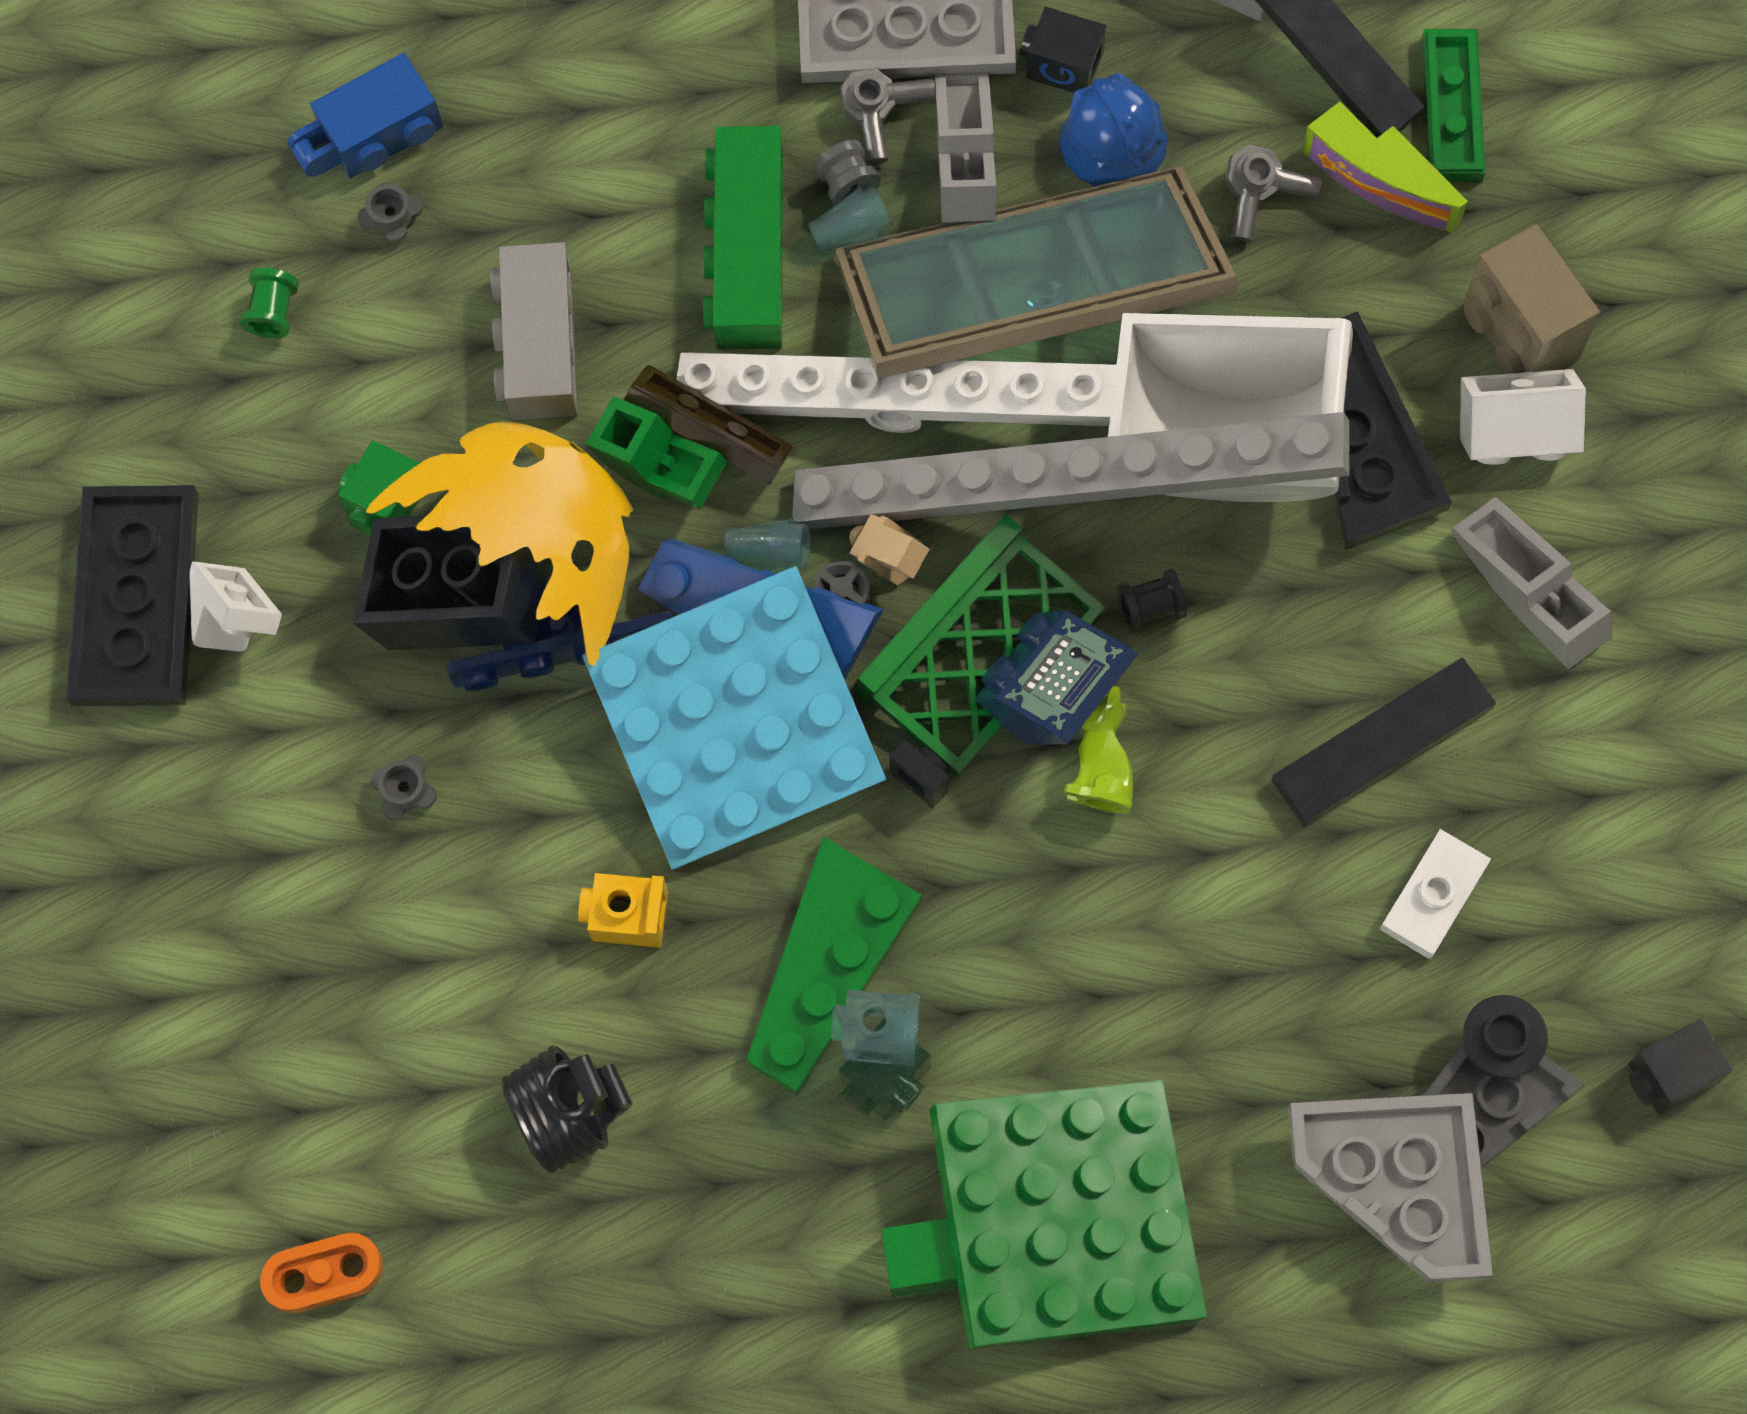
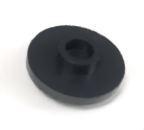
[1462,995,1548,1079]

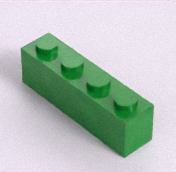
[703,126,783,349]

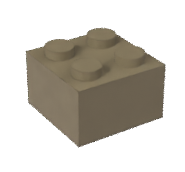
[1463,224,1600,374]

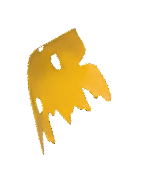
[366,421,633,666]

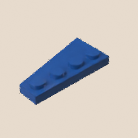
[638,538,884,680]

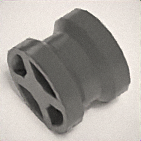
[813,140,881,208]
[813,561,871,605]

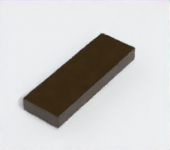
[624,365,793,485]

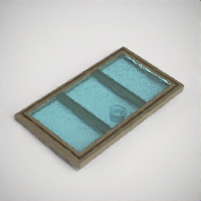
[833,166,1238,379]

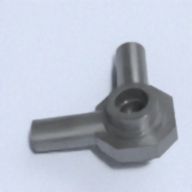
[840,69,936,165]
[1225,144,1322,243]

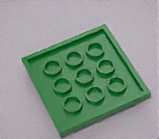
[929,1080,1207,1350]

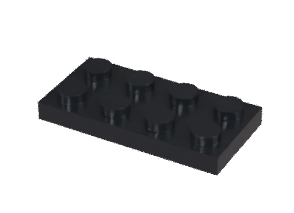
[66,485,199,706]

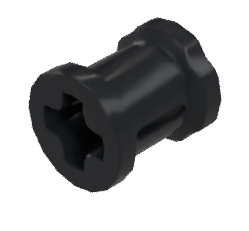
[1117,569,1188,633]

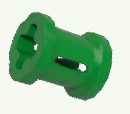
[239,267,299,338]

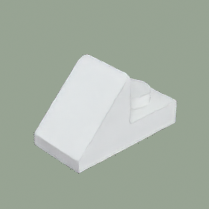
[189,561,282,652]

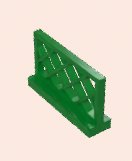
[851,514,1105,776]

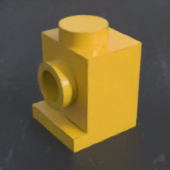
[578,873,668,948]

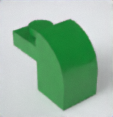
[585,396,727,510]

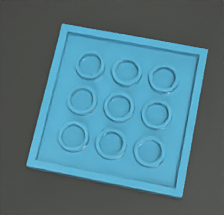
[582,566,886,870]

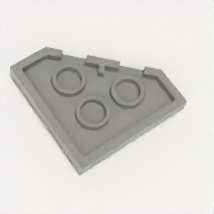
[1288,1093,1493,1283]

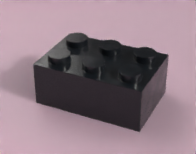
[353,516,551,650]

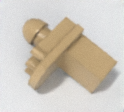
[849,514,930,586]

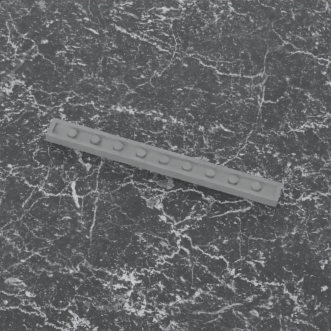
[792,412,1349,530]

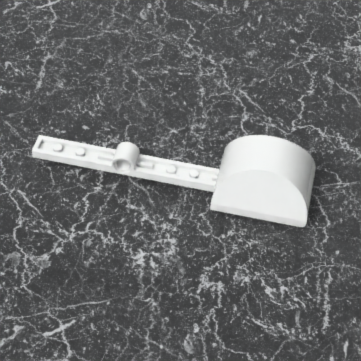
[676,313,1353,502]

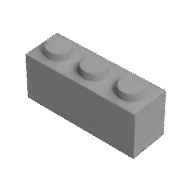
[490,242,578,421]

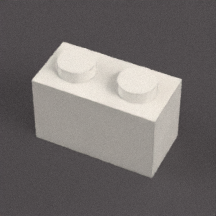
[1460,369,1586,465]

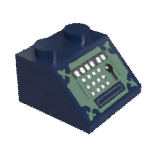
[975,610,1138,744]

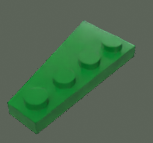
[746,836,922,1096]

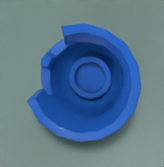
[1059,73,1168,186]

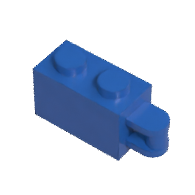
[287,52,443,178]

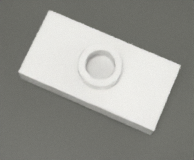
[1380,829,1491,960]

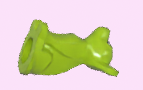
[1063,686,1133,814]

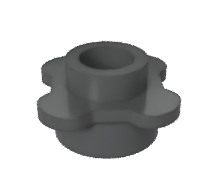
[358,183,422,242]
[371,755,437,820]

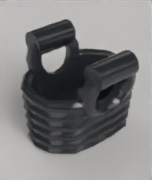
[502,1045,633,1173]

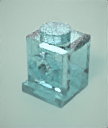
[831,990,920,1066]

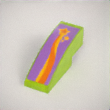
[1302,101,1468,233]

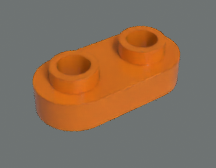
[260,1233,383,1313]

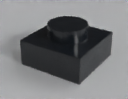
[889,739,948,809]

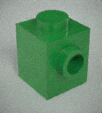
[338,440,420,536]

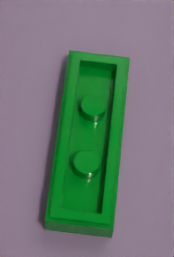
[1421,29,1486,182]

